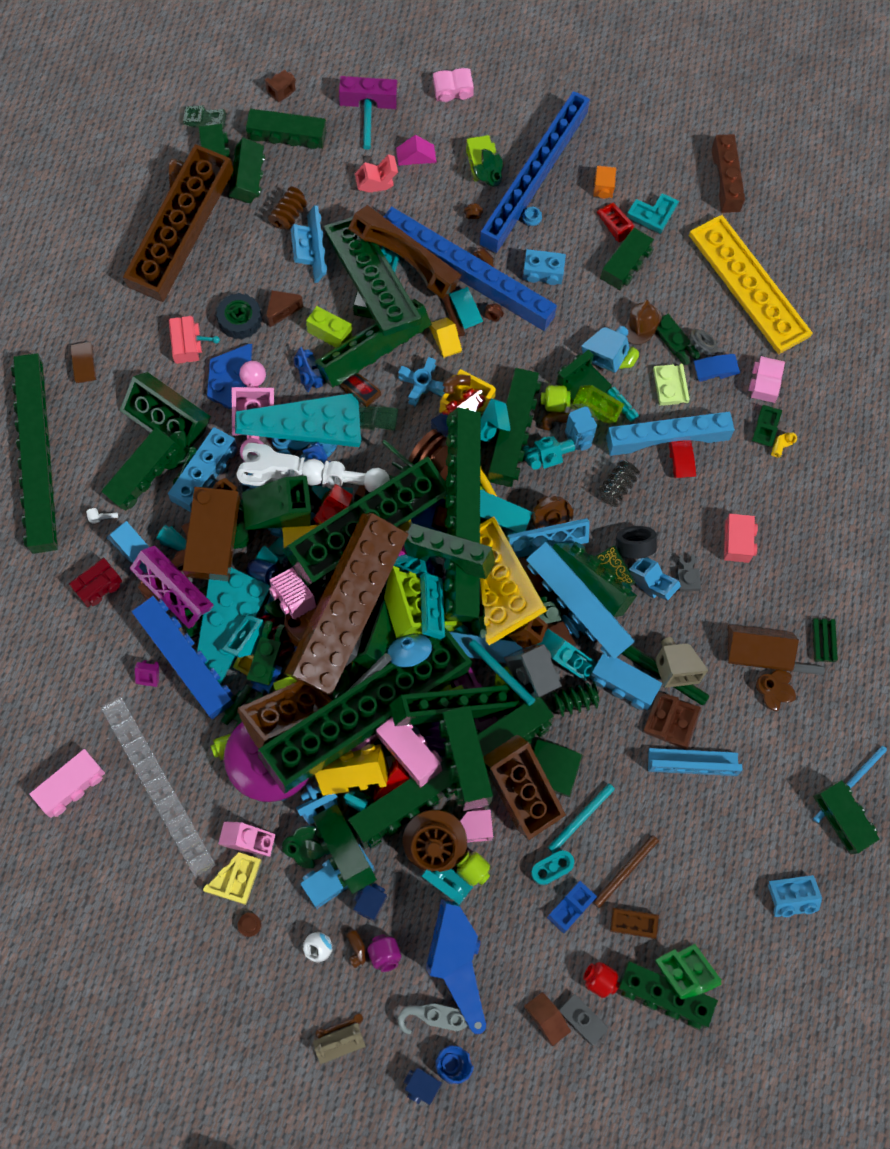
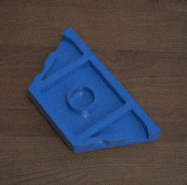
[207,344,253,410]

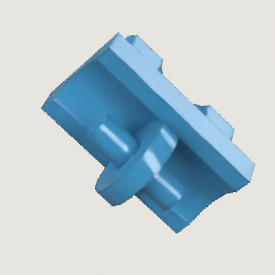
[296,783,338,825]

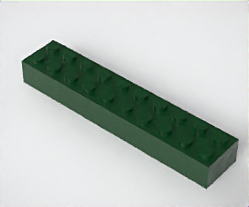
[258,628,472,794]
[348,697,554,849]

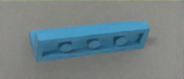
[507,518,590,558]
[648,748,742,776]

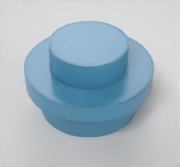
[522,207,542,226]

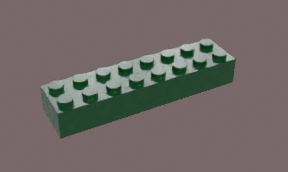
[282,456,447,587]

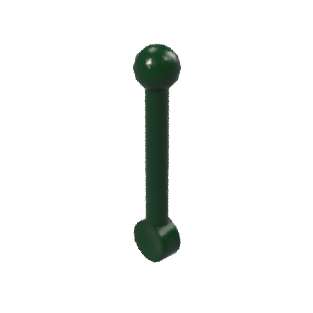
[173,447,197,485]

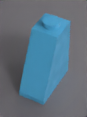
[106,521,149,573]

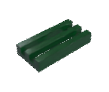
[812,618,838,662]

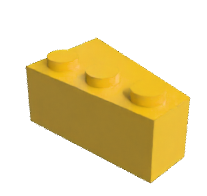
[315,744,389,796]

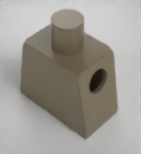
[656,637,708,688]

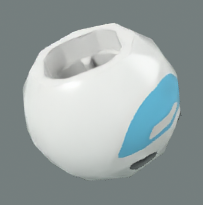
[303,932,332,963]

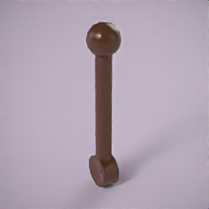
[316,1014,363,1038]

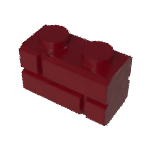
[68,557,122,608]

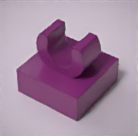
[135,660,159,687]

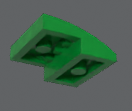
[655,944,721,999]

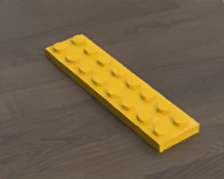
[689,215,813,355]

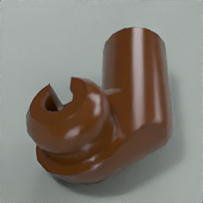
[473,248,494,267]
[443,375,471,394]
[541,412,569,430]
[346,930,366,968]

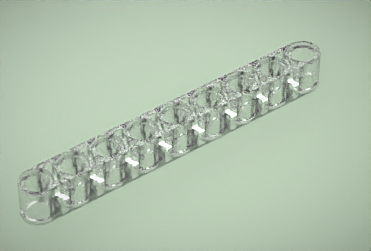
[100,695,216,878]

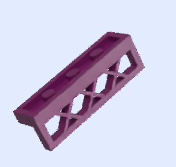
[129,545,214,629]

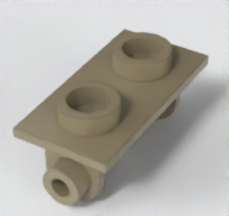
[313,1023,366,1065]

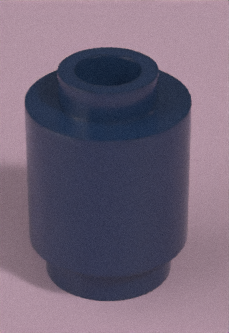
[247,559,280,585]

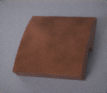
[644,692,701,749]

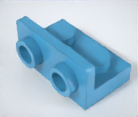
[768,875,822,917]

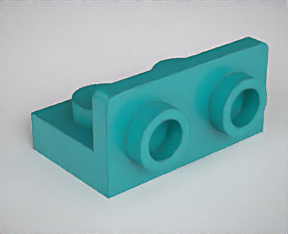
[422,869,473,905]

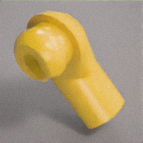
[771,432,797,458]

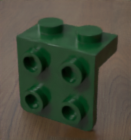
[556,349,612,408]

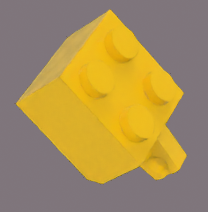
[439,369,496,413]

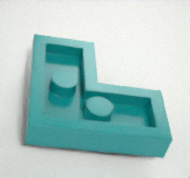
[627,193,679,234]

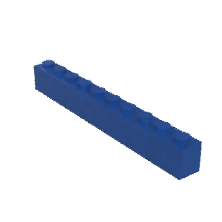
[480,91,590,253]
[383,206,557,331]

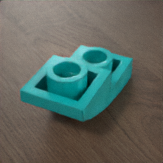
[449,287,483,329]

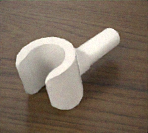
[86,508,118,524]

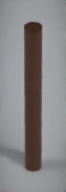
[593,835,659,908]

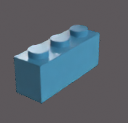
[590,653,662,710]
[300,844,374,909]

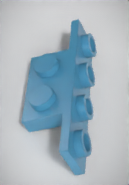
[291,205,327,283]

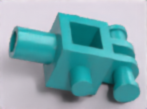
[521,436,575,470]

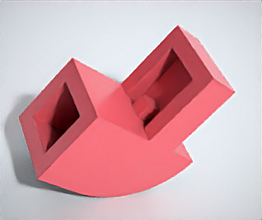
[355,154,398,193]

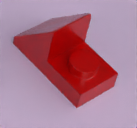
[313,484,353,524]

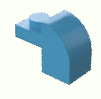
[629,557,681,601]

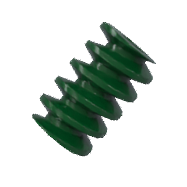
[551,681,599,717]

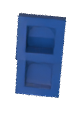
[694,354,740,382]
[547,881,597,934]

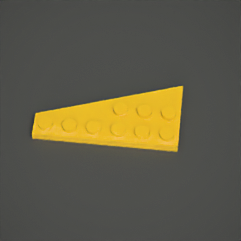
[480,516,547,645]

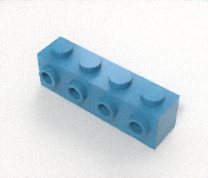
[168,427,238,512]

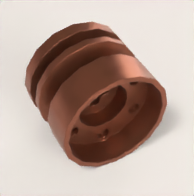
[409,429,448,481]

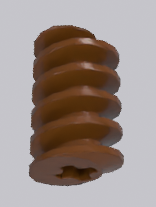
[268,186,308,230]

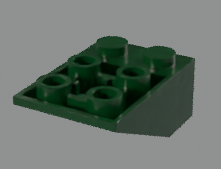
[242,476,311,530]

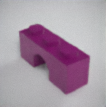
[339,76,397,109]

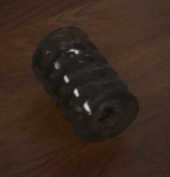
[598,460,640,507]

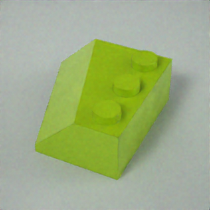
[384,566,462,638]

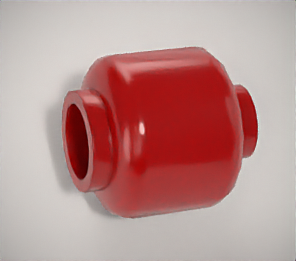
[583,962,620,998]

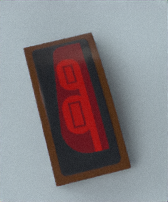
[339,373,381,407]

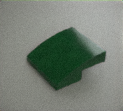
[534,740,583,797]

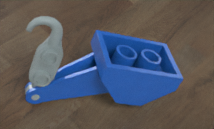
[398,898,486,1034]

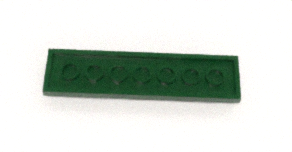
[323,217,422,336]

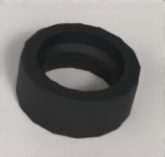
[616,526,657,559]

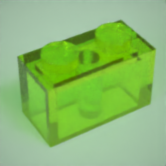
[572,385,625,423]

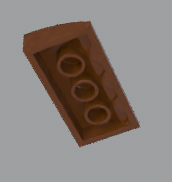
[237,681,333,749]

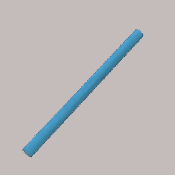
[813,746,887,824]

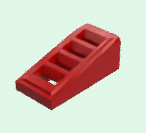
[597,202,635,243]
[373,760,410,803]

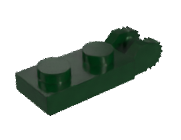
[655,313,700,366]
[247,621,286,686]

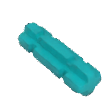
[607,387,639,422]

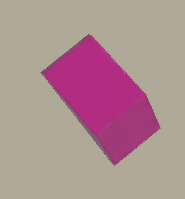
[396,135,436,166]

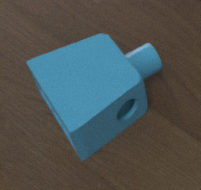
[581,326,629,373]

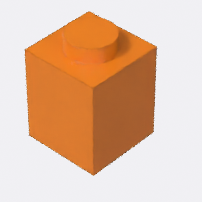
[593,166,616,199]

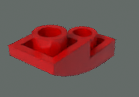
[669,440,696,478]

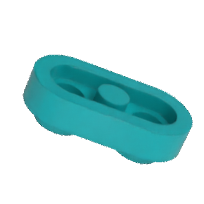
[531,850,575,886]

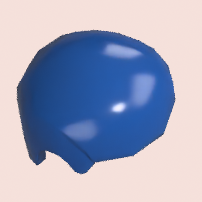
[435,1045,474,1084]

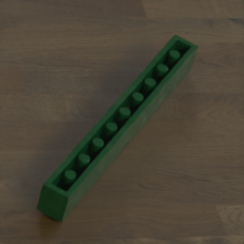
[11,353,58,554]
[444,407,481,623]

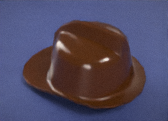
[625,299,662,345]

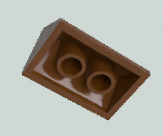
[728,624,799,671]

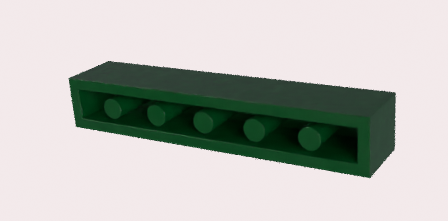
[315,299,432,388]
[488,368,542,487]
[390,685,524,726]

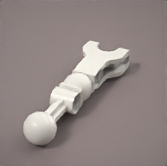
[237,443,390,493]

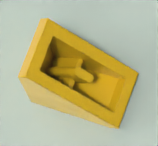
[429,317,462,358]

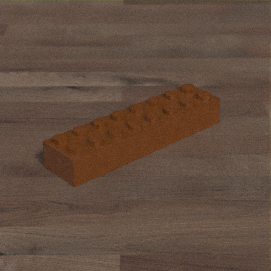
[123,144,234,303]
[284,513,409,695]

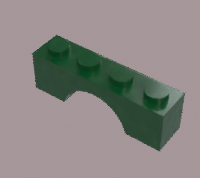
[404,524,495,580]

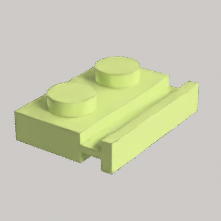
[653,364,690,406]

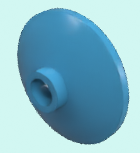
[388,634,432,667]

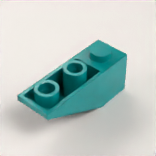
[537,629,597,681]

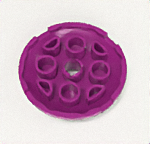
[224,722,309,802]

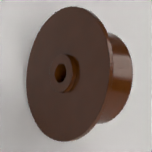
[403,810,467,872]

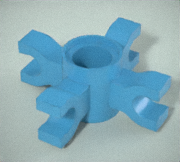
[398,357,445,407]

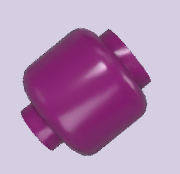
[368,934,401,972]

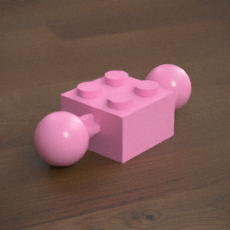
[232,361,274,462]

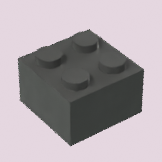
[504,644,561,697]

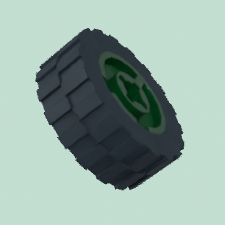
[216,293,262,339]

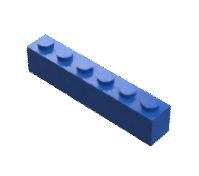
[131,596,234,720]

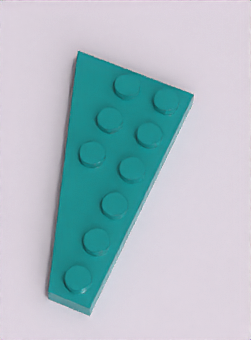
[235,393,361,447]
[190,567,270,696]

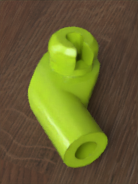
[619,347,639,369]

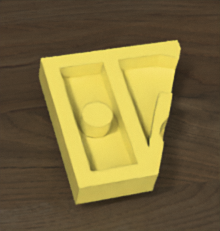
[203,853,261,905]

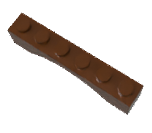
[348,205,462,299]

